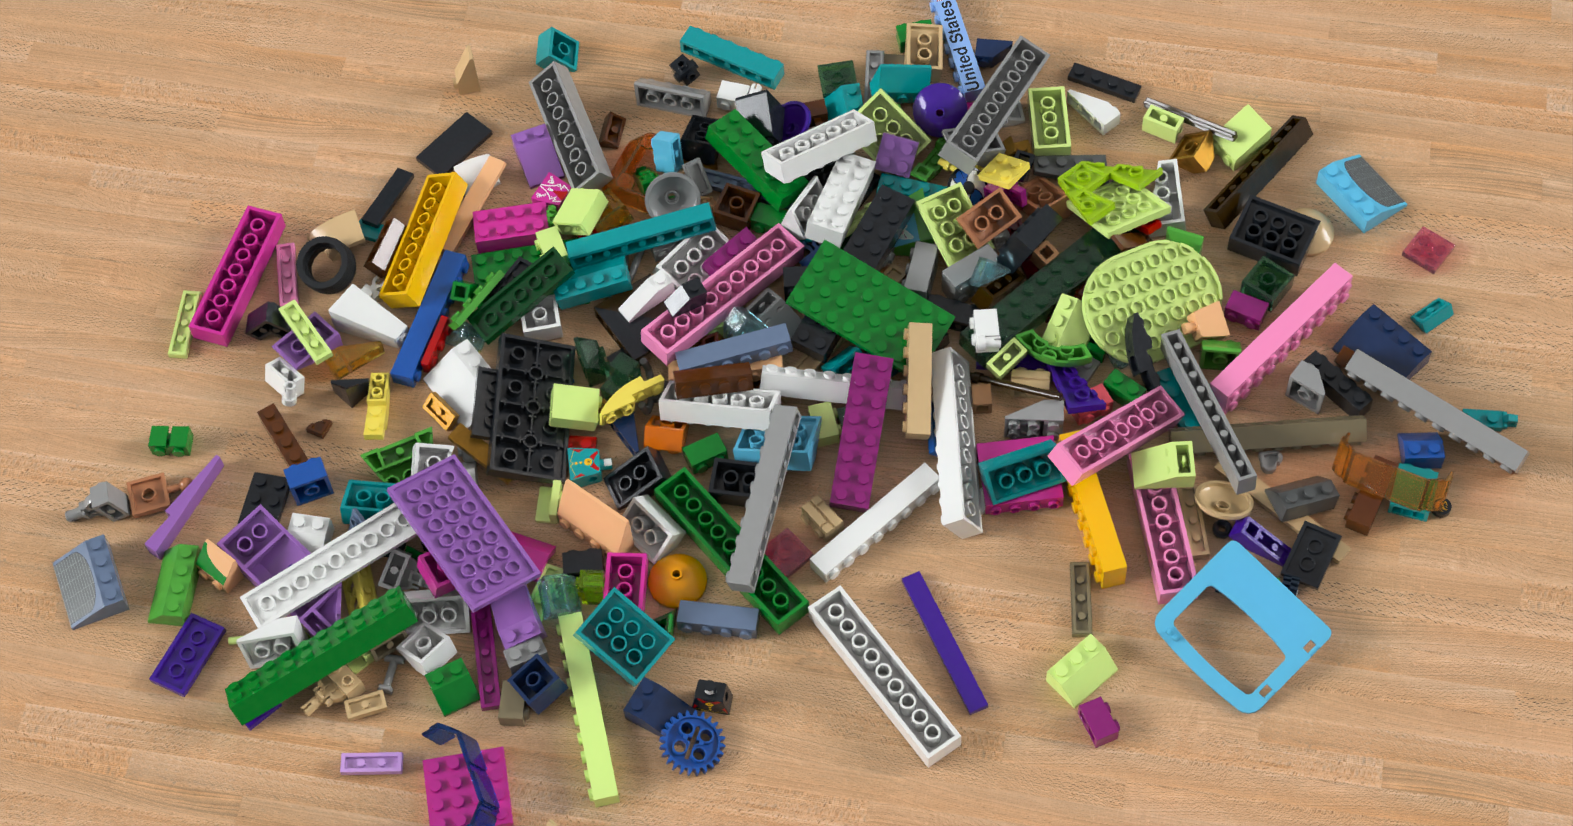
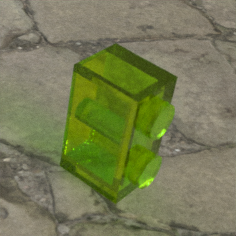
[576,570,605,605]

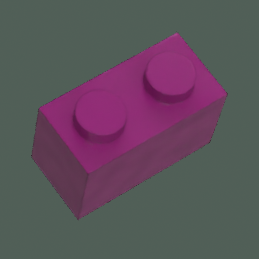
[1224,290,1269,331]
[1078,696,1120,748]

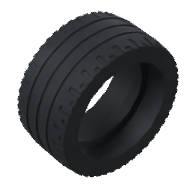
[296,236,356,294]

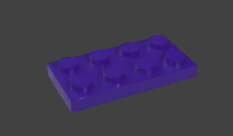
[149,613,226,697]

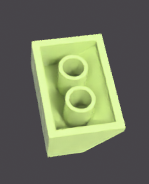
[1042,294,1091,347]
[1046,634,1118,709]

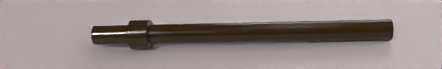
[970,372,1063,401]

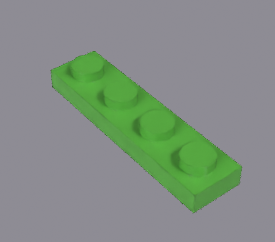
[448,270,505,331]

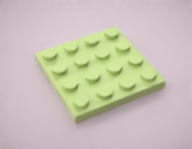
[1066,181,1171,239]

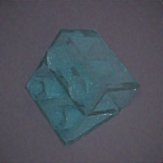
[537,573,583,620]

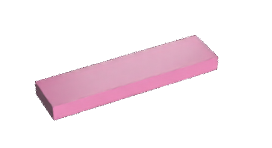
[276,242,299,307]

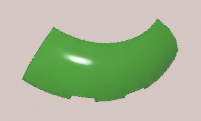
[1015,329,1092,367]

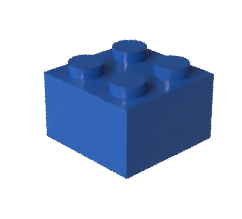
[284,457,334,506]

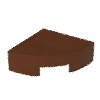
[306,419,333,439]

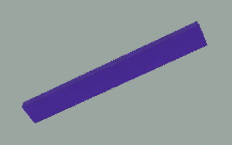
[902,571,988,715]

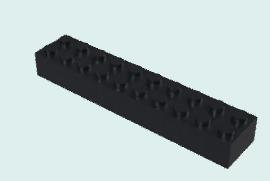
[791,184,916,364]

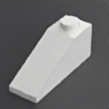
[1067,89,1120,135]
[618,269,675,323]

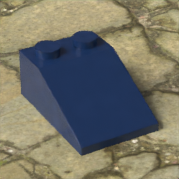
[623,677,698,746]

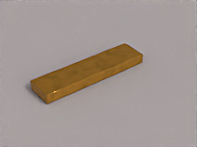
[448,423,513,485]

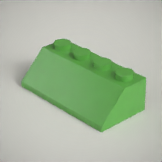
[147,544,201,626]

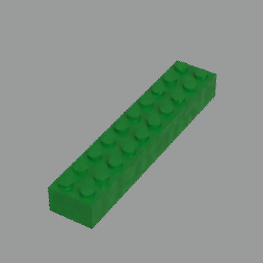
[654,467,809,635]
[225,586,418,726]

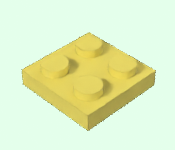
[978,153,1030,190]

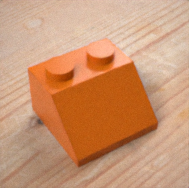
[643,415,690,454]

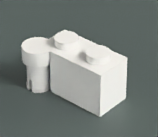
[716,80,762,111]
[969,309,1001,353]
[265,357,305,407]

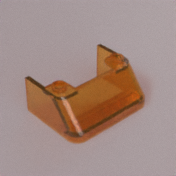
[602,132,656,214]

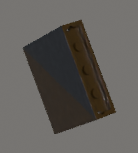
[594,274,667,369]

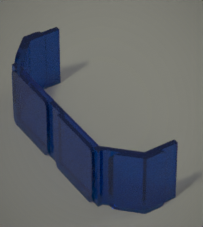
[422,723,500,826]

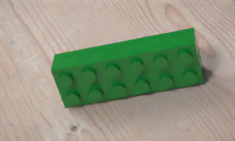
[705,109,809,212]

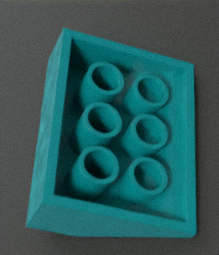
[573,587,675,687]

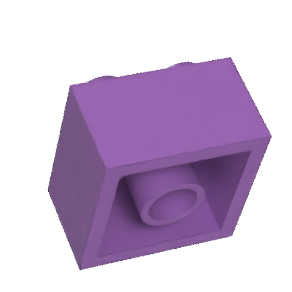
[875,132,920,178]

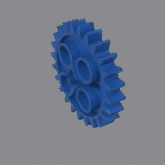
[659,710,726,776]

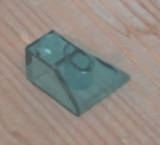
[723,306,768,339]

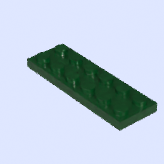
[467,246,575,345]

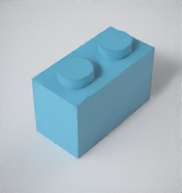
[651,131,684,173]

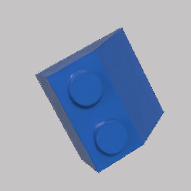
[1397,432,1445,469]

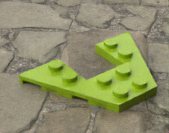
[1058,161,1163,226]

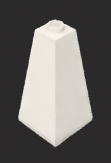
[328,284,409,349]

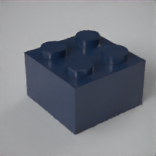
[507,653,569,715]

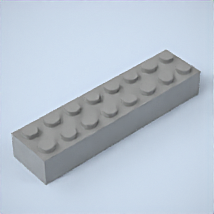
[529,61,614,190]

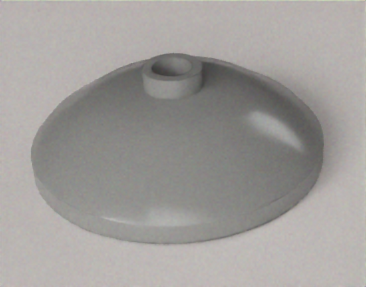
[645,172,701,218]

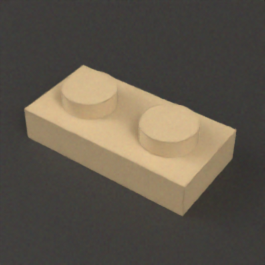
[344,689,388,722]

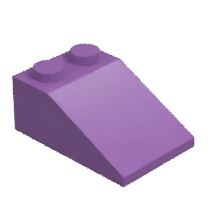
[511,124,565,189]
[272,311,343,370]
[490,585,548,650]

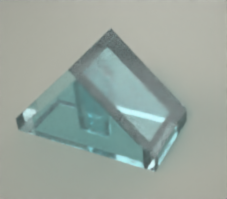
[969,257,1011,287]
[445,321,485,352]

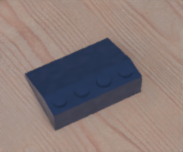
[1332,304,1432,380]

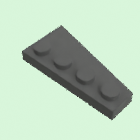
[1033,155,1109,186]

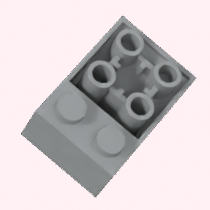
[742,288,802,340]
[1004,400,1064,440]

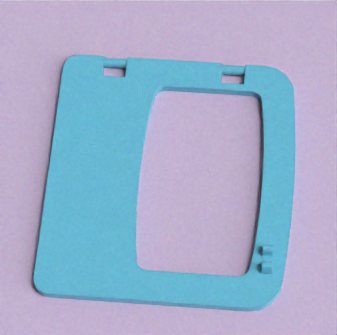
[1155,541,1331,714]

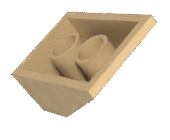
[904,23,943,82]

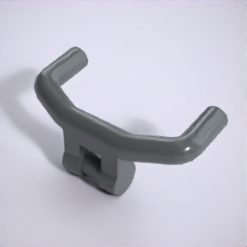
[638,358,669,415]

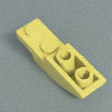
[363,373,390,440]
[599,374,665,426]

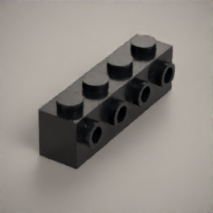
[1303,350,1373,416]

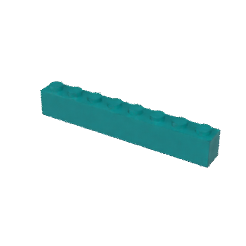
[566,202,717,270]

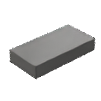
[682,158,713,196]

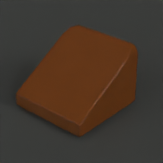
[1334,345,1355,368]

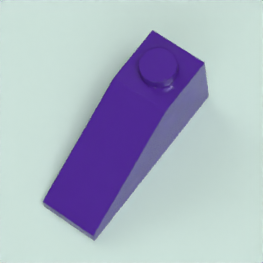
[1228,516,1291,567]

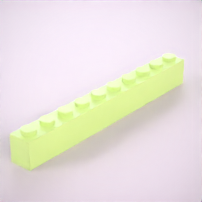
[556,612,620,807]

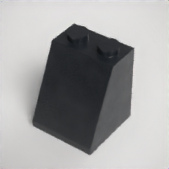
[735,89,785,146]

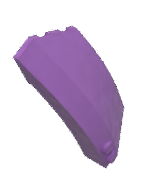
[217,504,342,637]

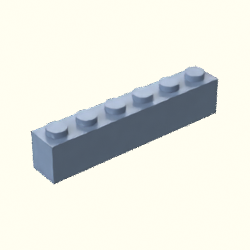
[675,323,793,370]

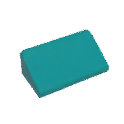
[1410,298,1454,333]

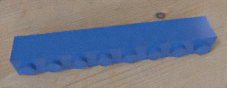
[390,250,469,388]

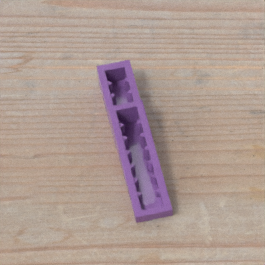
[145,455,224,560]

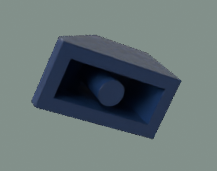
[975,38,1013,68]

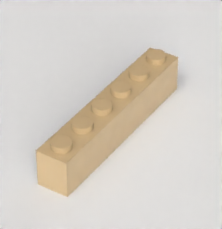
[902,322,932,440]

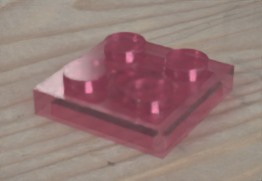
[1402,226,1455,274]
[765,528,813,578]

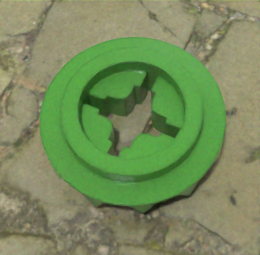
[546,205,558,228]

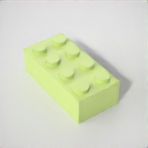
[1027,86,1071,156]

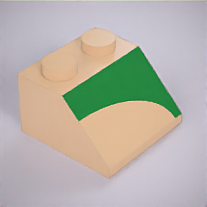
[196,539,244,594]

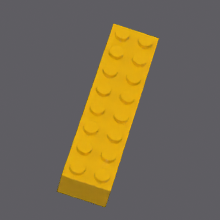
[378,172,468,308]
[1056,430,1127,589]

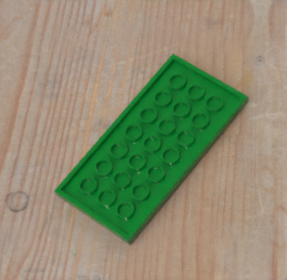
[786,239,955,373]

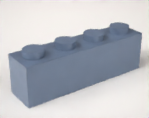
[676,600,760,640]

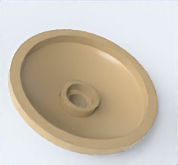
[1293,208,1334,257]
[1194,480,1254,521]

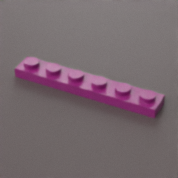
[471,604,501,711]

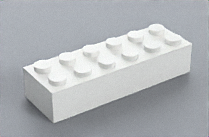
[761,110,877,184]
[804,154,876,248]
[659,380,781,431]

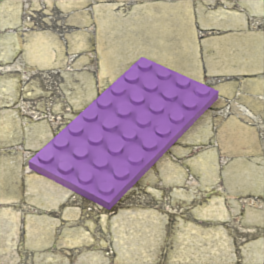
[387,454,541,613]

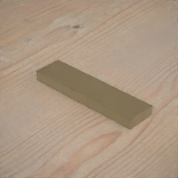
[1070,562,1093,637]

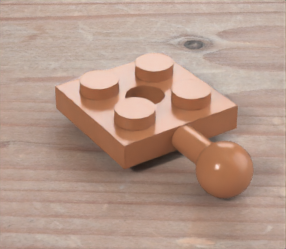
[126,472,193,519]

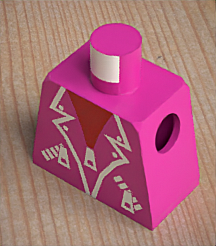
[531,172,571,211]

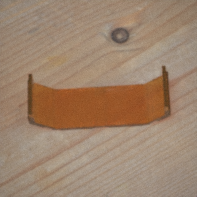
[1332,432,1454,511]

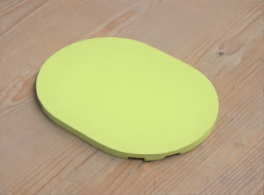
[1082,240,1223,363]

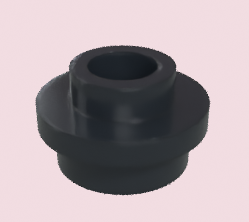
[1212,520,1232,539]

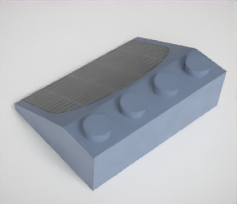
[53,534,130,630]

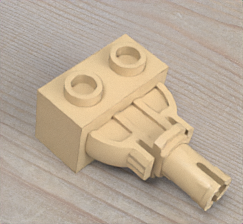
[300,665,366,717]

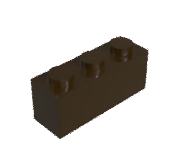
[971,269,1025,310]

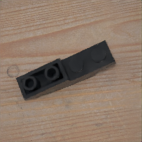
[1125,312,1161,392]

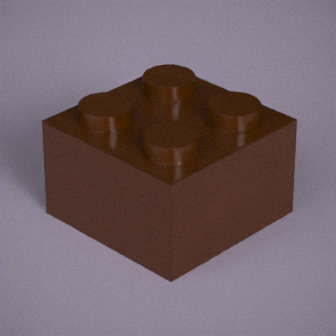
[712,182,761,232]

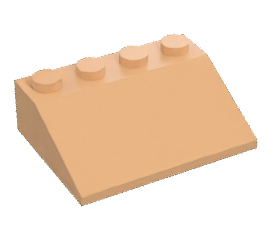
[557,479,634,557]

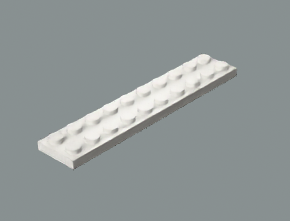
[240,503,417,628]

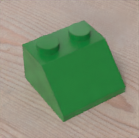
[425,658,480,717]

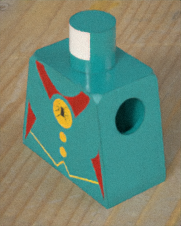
[567,448,613,487]

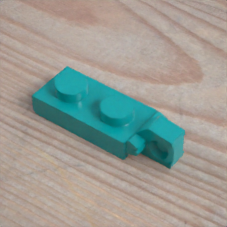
[1462,409,1518,432]

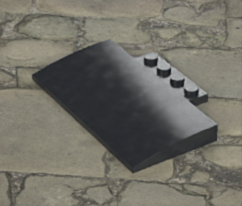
[470,333,576,484]

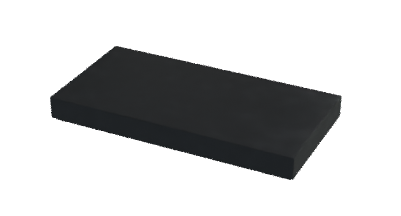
[416,112,493,174]

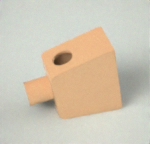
[1181,301,1230,341]

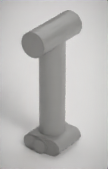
[378,654,406,695]

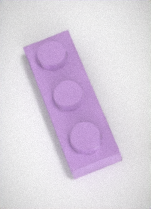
[340,752,404,775]

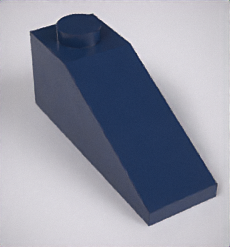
[609,411,640,456]

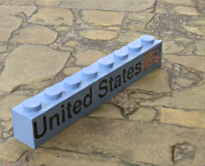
[929,0,985,102]

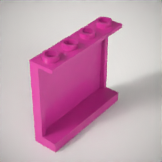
[976,435,1064,515]

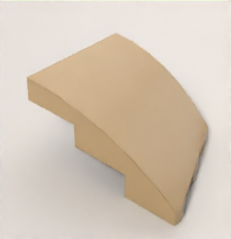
[307,209,366,261]

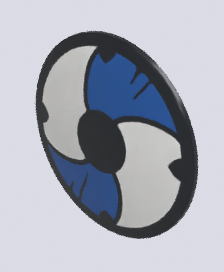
[947,167,987,206]

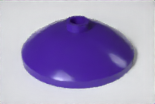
[913,83,967,137]
[782,101,811,142]

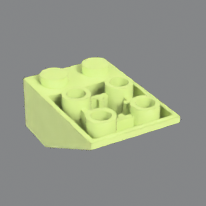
[1131,441,1196,489]

